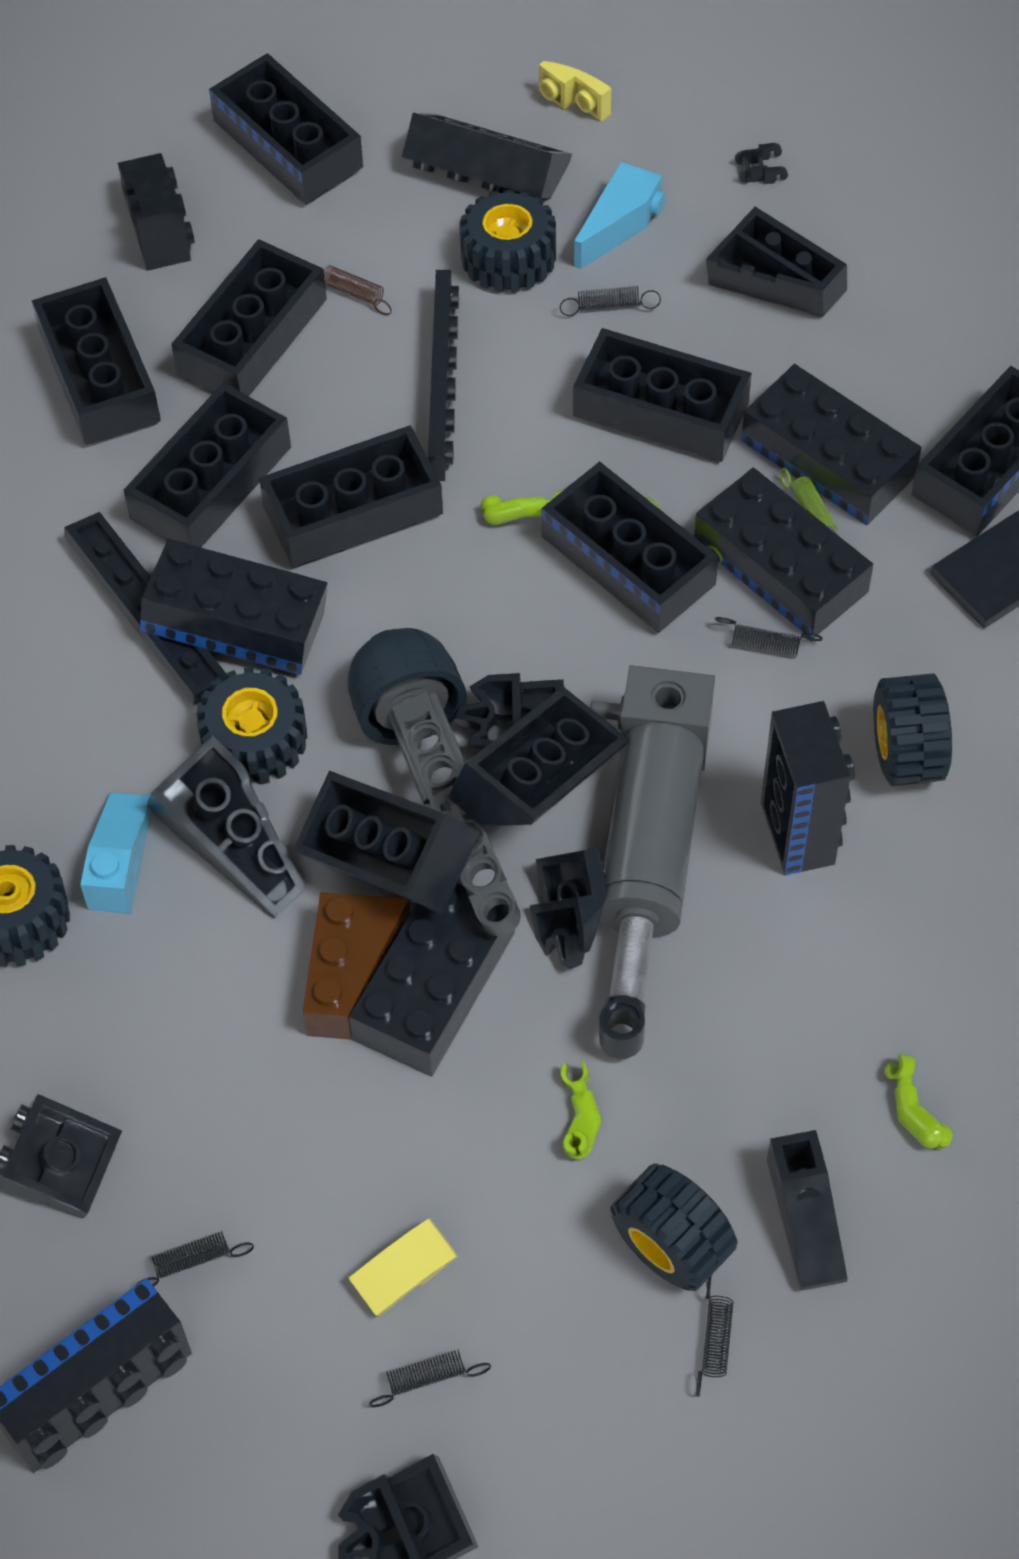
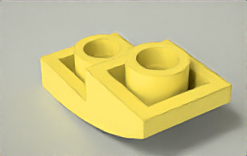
[539,61,612,122]
[349,1218,458,1316]

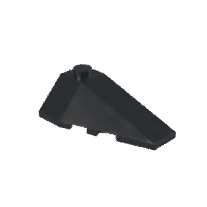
[146,736,306,919]

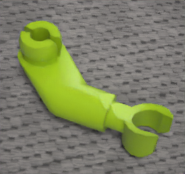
[481,490,563,526]
[885,1053,953,1149]
[561,1060,602,1159]

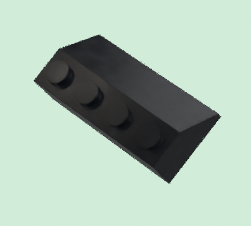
[402,112,572,198]
[448,686,630,826]

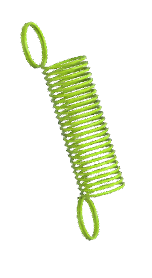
[781,468,837,532]

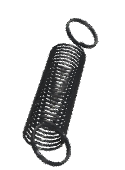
[560,285,661,316]
[715,617,823,657]
[135,1231,254,1286]
[696,1275,734,1397]
[369,1349,491,1408]

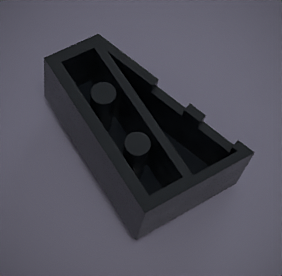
[117,153,195,271]
[706,206,847,317]

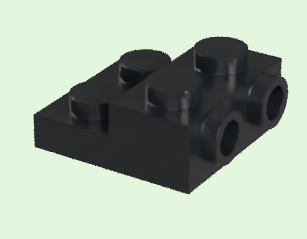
[0,1093,122,1218]

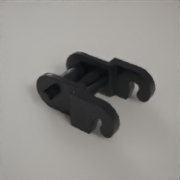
[734,143,788,184]

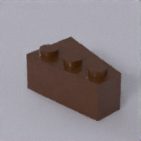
[302,892,410,1040]

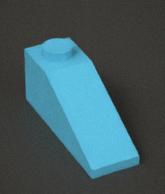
[574,162,666,269]
[80,792,151,914]

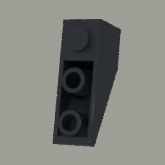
[767,1130,848,1291]

